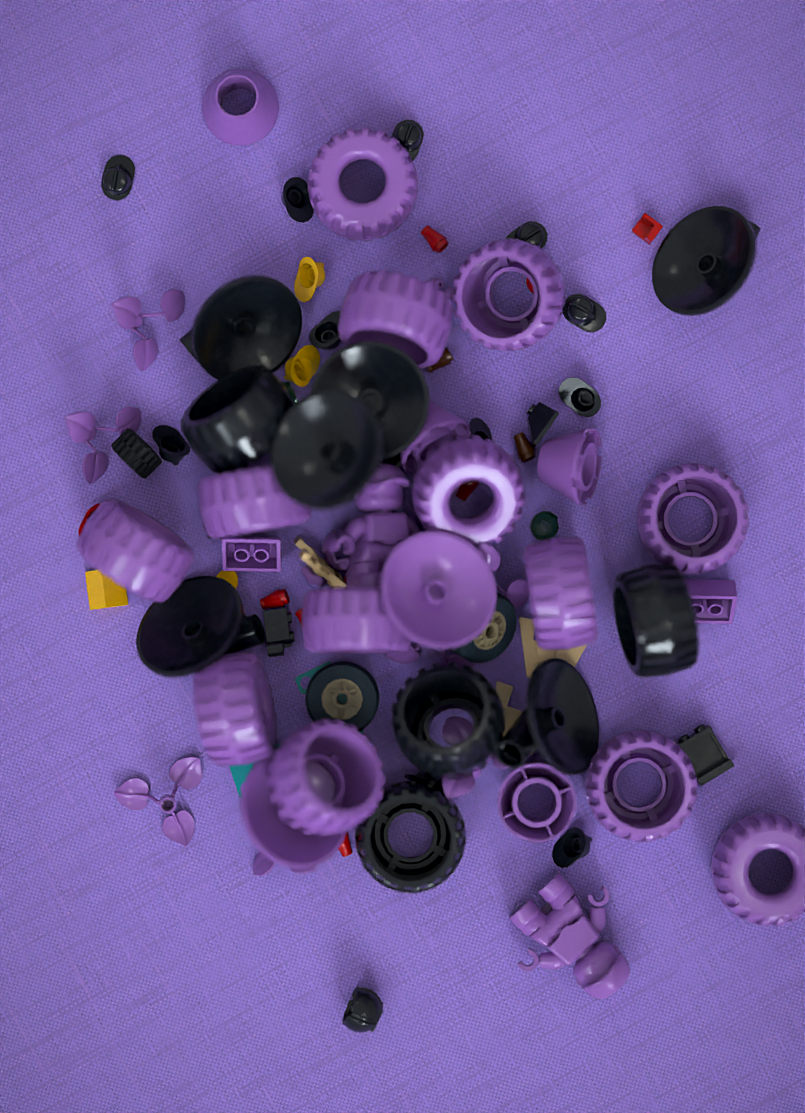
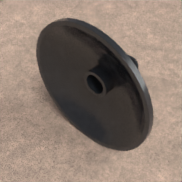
[652,206,761,316]
[179,275,302,380]
[311,342,429,460]
[271,390,383,510]
[136,576,266,678]
[495,658,599,775]

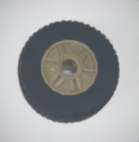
[449,592,517,664]
[305,661,379,732]

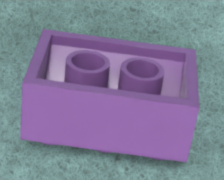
[222,537,282,572]
[685,579,737,624]

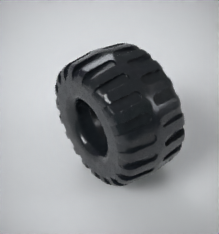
[181,365,294,474]
[613,563,699,678]
[392,662,505,780]
[355,781,466,893]

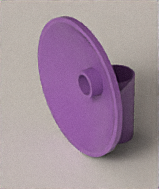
[381,531,497,649]
[240,757,347,869]

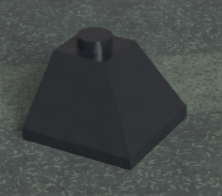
[527,402,560,448]

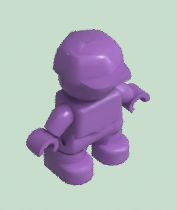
[328,463,421,587]
[509,870,630,999]

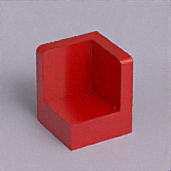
[632,213,663,245]

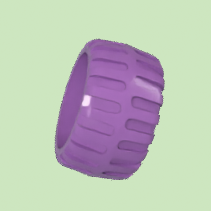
[308,127,418,241]
[451,239,566,351]
[338,270,453,368]
[412,435,525,547]
[637,463,749,574]
[198,465,312,538]
[76,498,194,602]
[524,537,598,650]
[301,587,412,654]
[193,652,277,767]
[267,719,385,837]
[585,730,697,842]
[711,813,805,926]

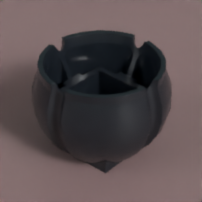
[342,986,383,1033]

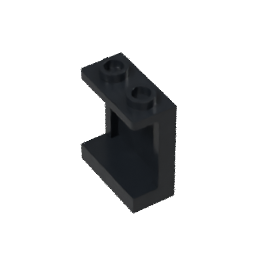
[677,724,734,786]

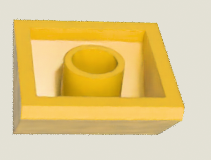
[85,570,129,610]

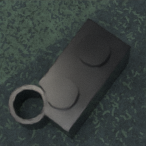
[263,608,295,657]

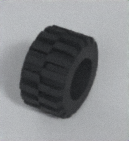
[111,428,162,479]

